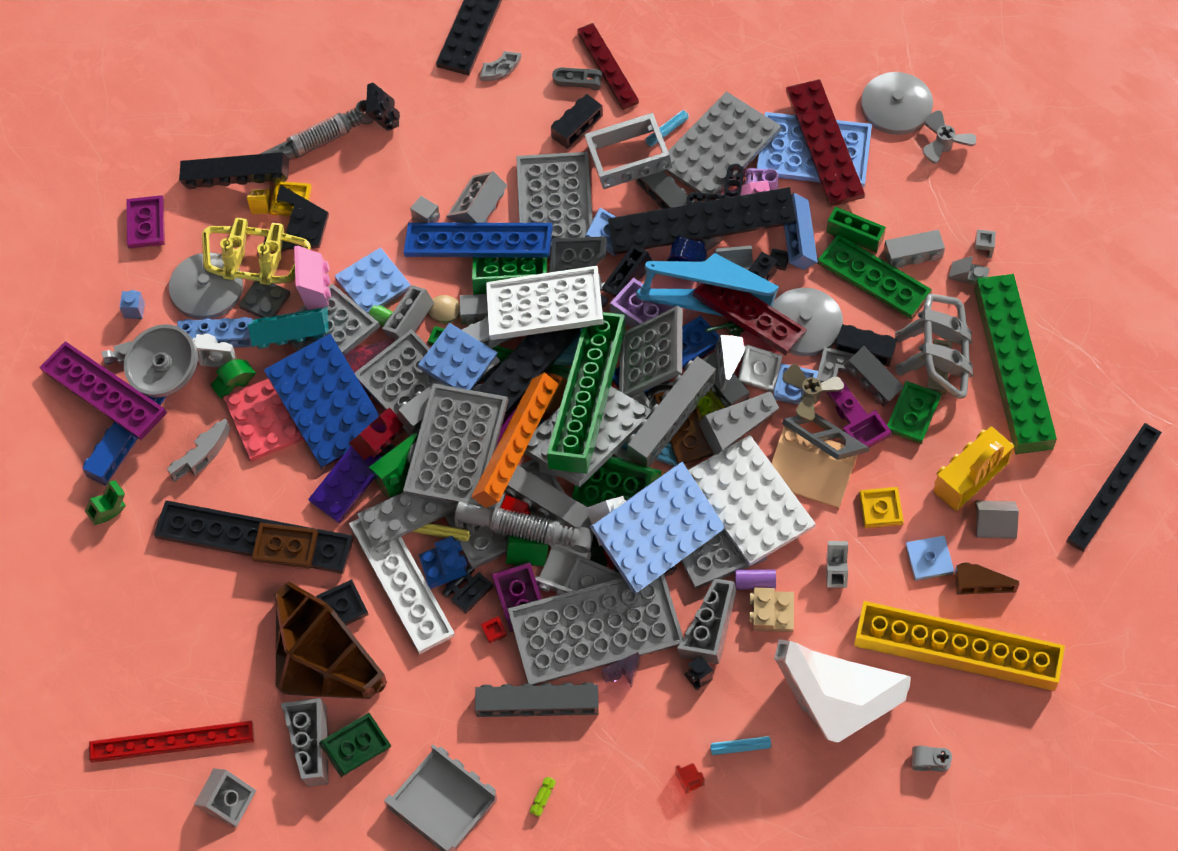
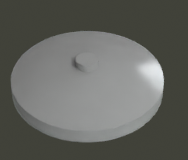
[861,72,933,135]
[169,252,244,320]
[772,288,843,356]
[124,324,198,398]

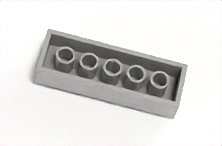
[627,356,716,467]

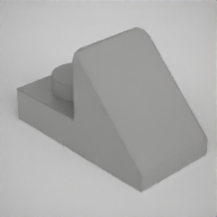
[948,256,989,285]

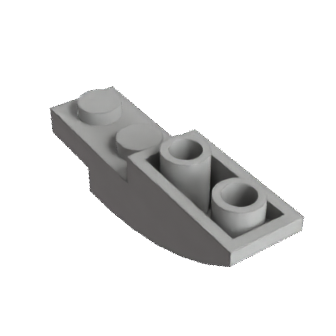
[167,419,231,482]

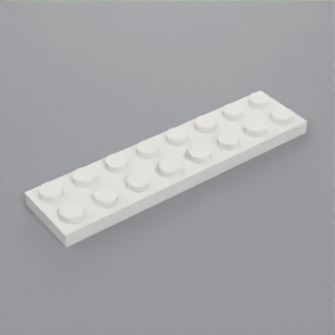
[349,519,455,654]

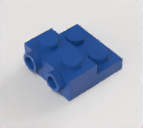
[419,536,468,589]

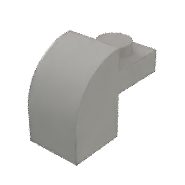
[826,541,848,588]

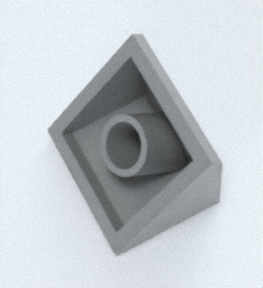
[975,500,1019,539]

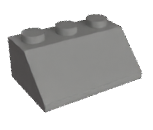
[446,171,508,223]

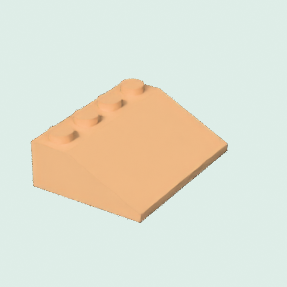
[772,426,858,509]

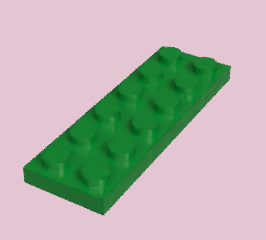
[817,234,932,319]

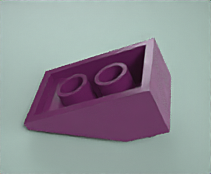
[491,561,542,632]

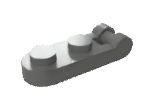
[552,67,602,90]

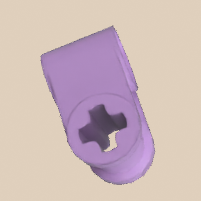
[744,168,778,190]

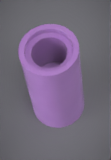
[735,570,776,590]

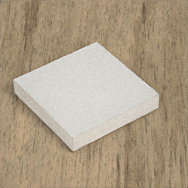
[738,345,783,392]

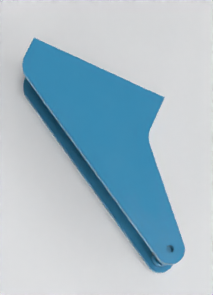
[636,253,779,316]

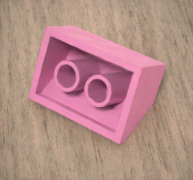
[294,246,331,310]

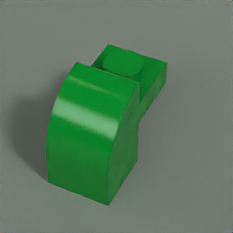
[211,359,256,399]
[85,480,126,525]

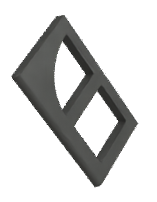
[782,413,869,460]

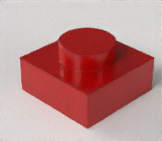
[481,616,507,644]

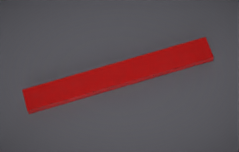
[89,721,254,763]

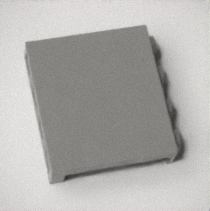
[384,745,497,851]

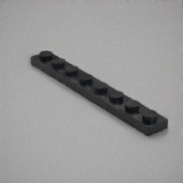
[1066,423,1162,552]

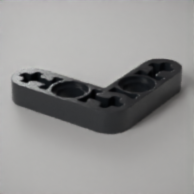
[686,164,744,205]

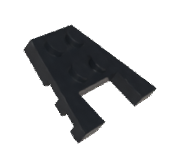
[264,185,329,251]

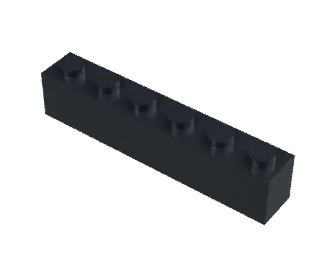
[179,152,289,189]

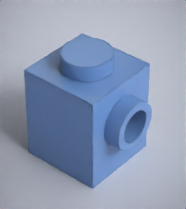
[120,290,145,319]

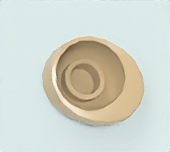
[428,295,460,323]

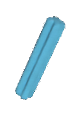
[645,110,689,147]
[710,736,771,755]

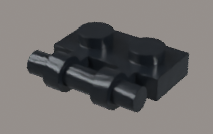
[442,565,493,614]

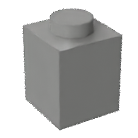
[410,196,440,223]

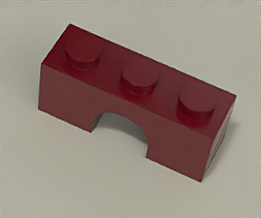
[349,407,404,461]

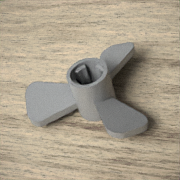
[923,110,976,164]

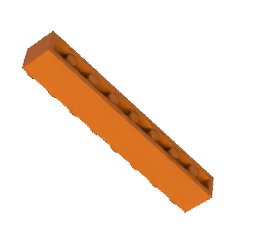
[471,372,559,508]

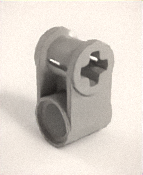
[912,746,952,772]

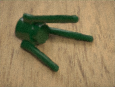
[705,321,745,352]

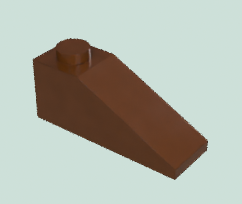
[954,562,1020,595]

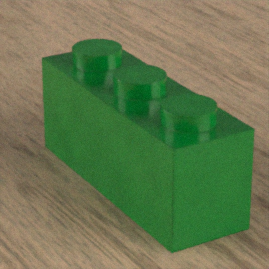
[826,207,886,253]

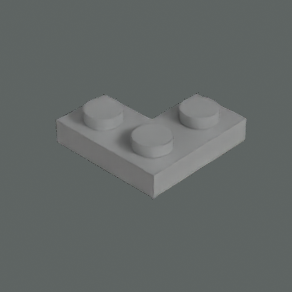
[817,347,855,383]

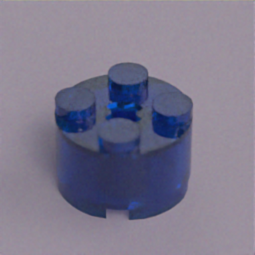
[666,237,707,280]

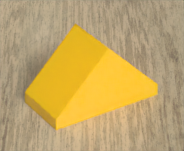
[247,188,270,214]

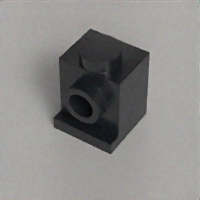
[684,655,713,690]

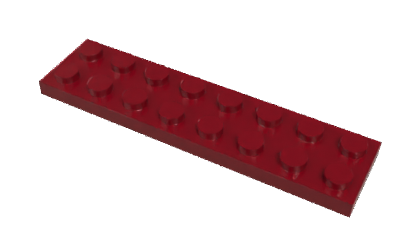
[786,79,865,206]

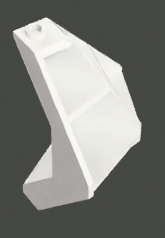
[774,639,911,742]

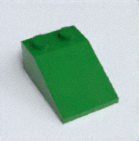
[369,433,418,499]

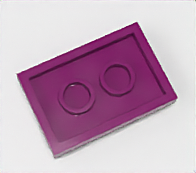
[126,195,165,249]

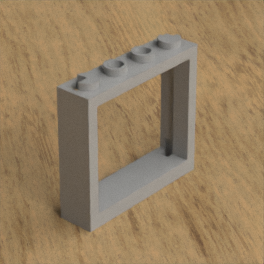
[585,113,672,190]

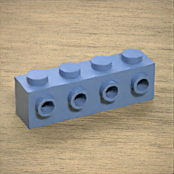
[784,193,818,270]
[177,317,254,348]

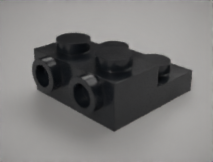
[366,82,400,131]

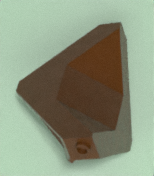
[274,581,387,699]

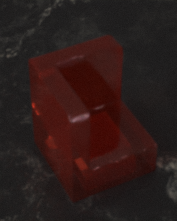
[675,763,705,794]

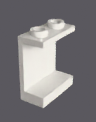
[535,543,591,595]

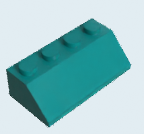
[248,307,329,349]

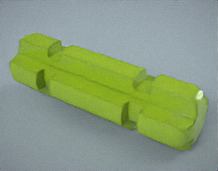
[530,777,556,817]

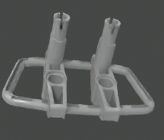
[895,294,974,399]

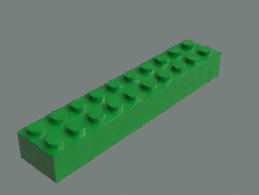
[974,274,1057,455]
[547,312,625,474]

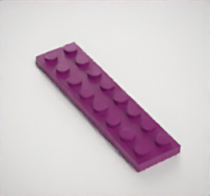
[39,341,167,440]

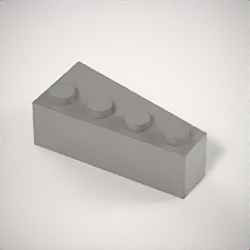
[281,698,328,787]

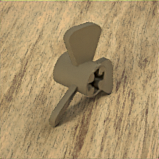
[782,364,844,421]

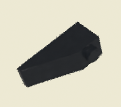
[601,244,652,296]

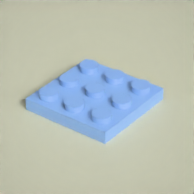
[335,247,411,314]

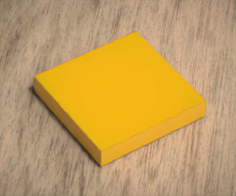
[270,181,312,216]
[859,487,904,528]

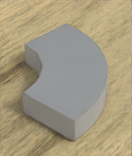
[480,51,522,81]

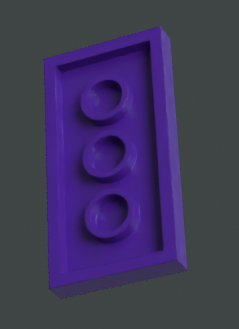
[308,446,382,523]

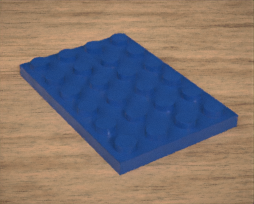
[264,333,380,468]

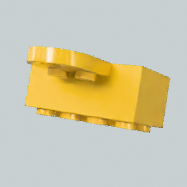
[933,426,1014,512]

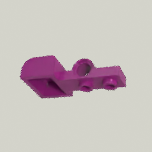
[826,378,892,448]

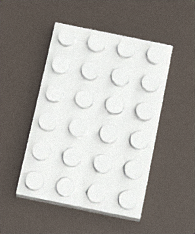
[486,266,604,340]
[688,435,816,566]

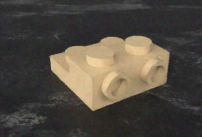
[749,588,794,632]

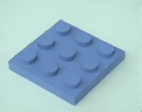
[418,323,498,390]

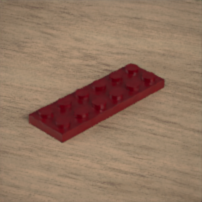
[692,283,807,356]

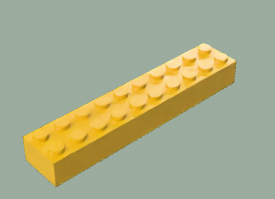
[854,601,1065,691]

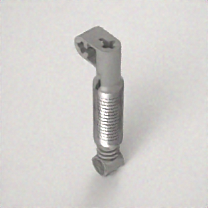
[455,501,594,553]

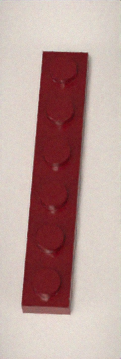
[577,23,639,110]

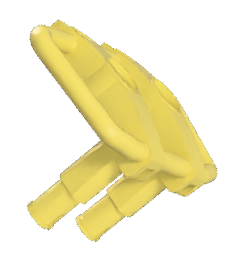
[202,218,311,285]

